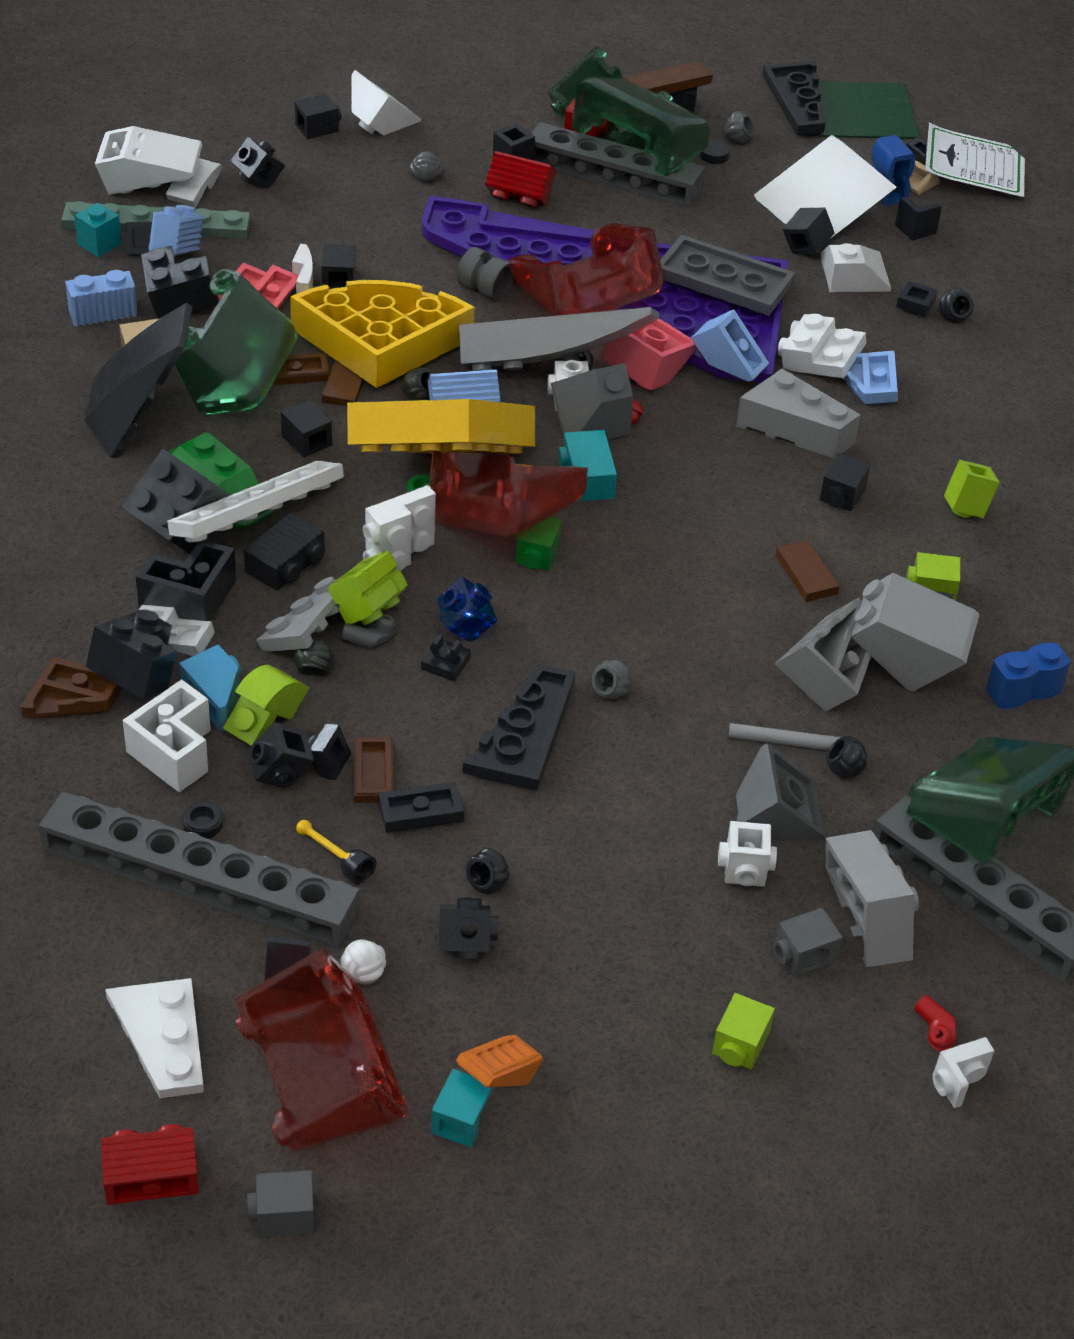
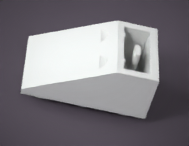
[95,126,202,195]

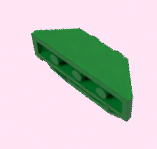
[168,432,273,529]

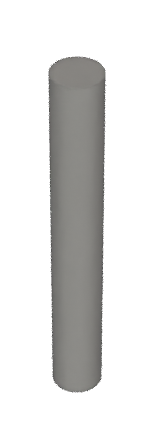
[728,723,841,751]

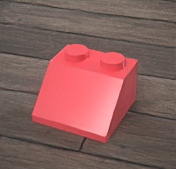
[601,319,697,391]

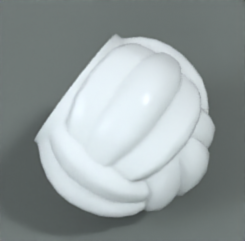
[341,939,386,985]

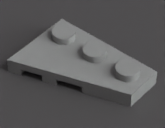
[256,577,340,652]

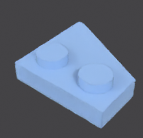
[843,351,898,404]

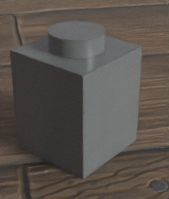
[247,1170,314,1237]

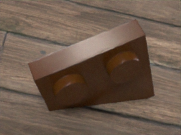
[21,656,122,719]

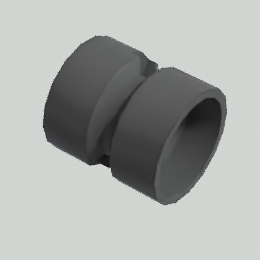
[457,247,516,301]

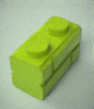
[328,550,408,625]

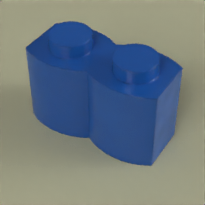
[871,135,915,206]
[986,643,1071,709]

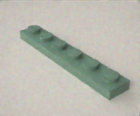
[61,201,250,239]

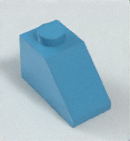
[179,645,242,733]

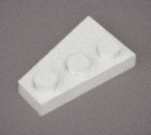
[105,978,204,1098]

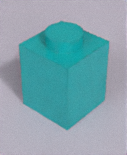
[74,203,122,257]

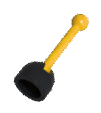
[296,820,377,885]

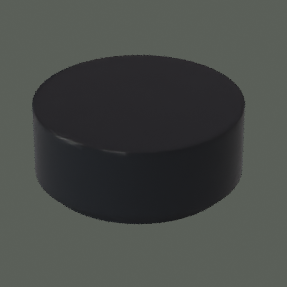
[700,140,730,164]
[182,802,223,839]

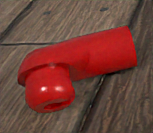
[914,995,957,1051]

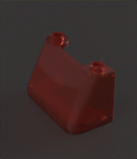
[509,223,663,316]
[430,451,588,536]
[234,948,408,1150]

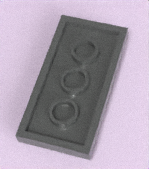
[654,234,795,316]

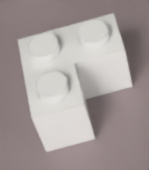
[123,679,211,793]

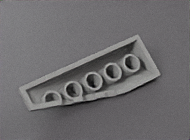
[459,307,659,371]

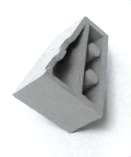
[736,369,860,459]
[775,598,871,711]
[826,830,919,967]

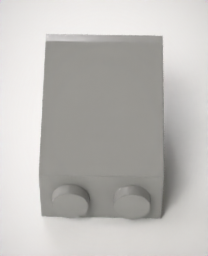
[851,573,980,691]

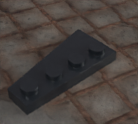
[762,61,826,135]
[462,664,576,790]

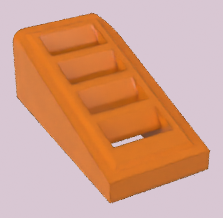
[456,1035,543,1087]

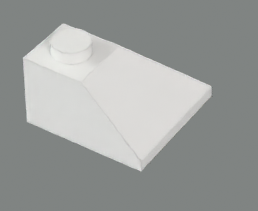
[351,70,422,136]
[820,243,891,292]

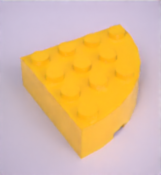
[290,280,475,388]
[347,399,535,454]

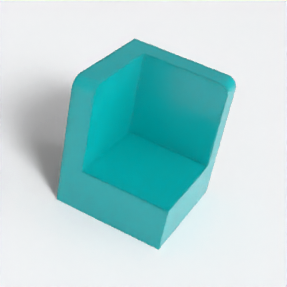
[431,1069,492,1148]

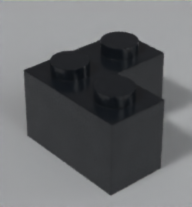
[141,246,221,319]
[136,540,236,621]
[86,609,177,700]

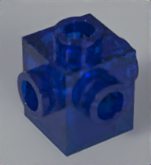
[436,576,498,642]

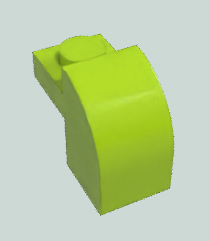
[223,665,310,746]

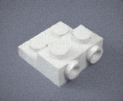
[778,314,866,378]
[363,485,436,571]

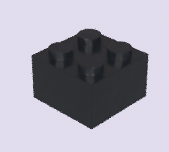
[121,449,230,554]

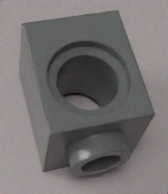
[773,907,843,977]

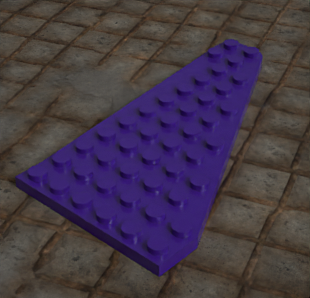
[422,196,788,383]

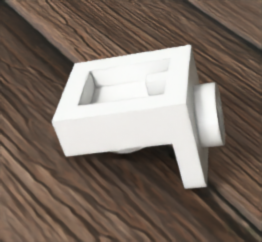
[933,1037,994,1108]

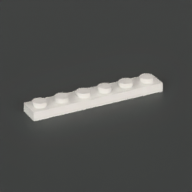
[167,461,344,542]

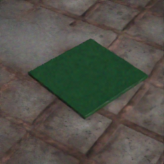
[818,81,919,139]

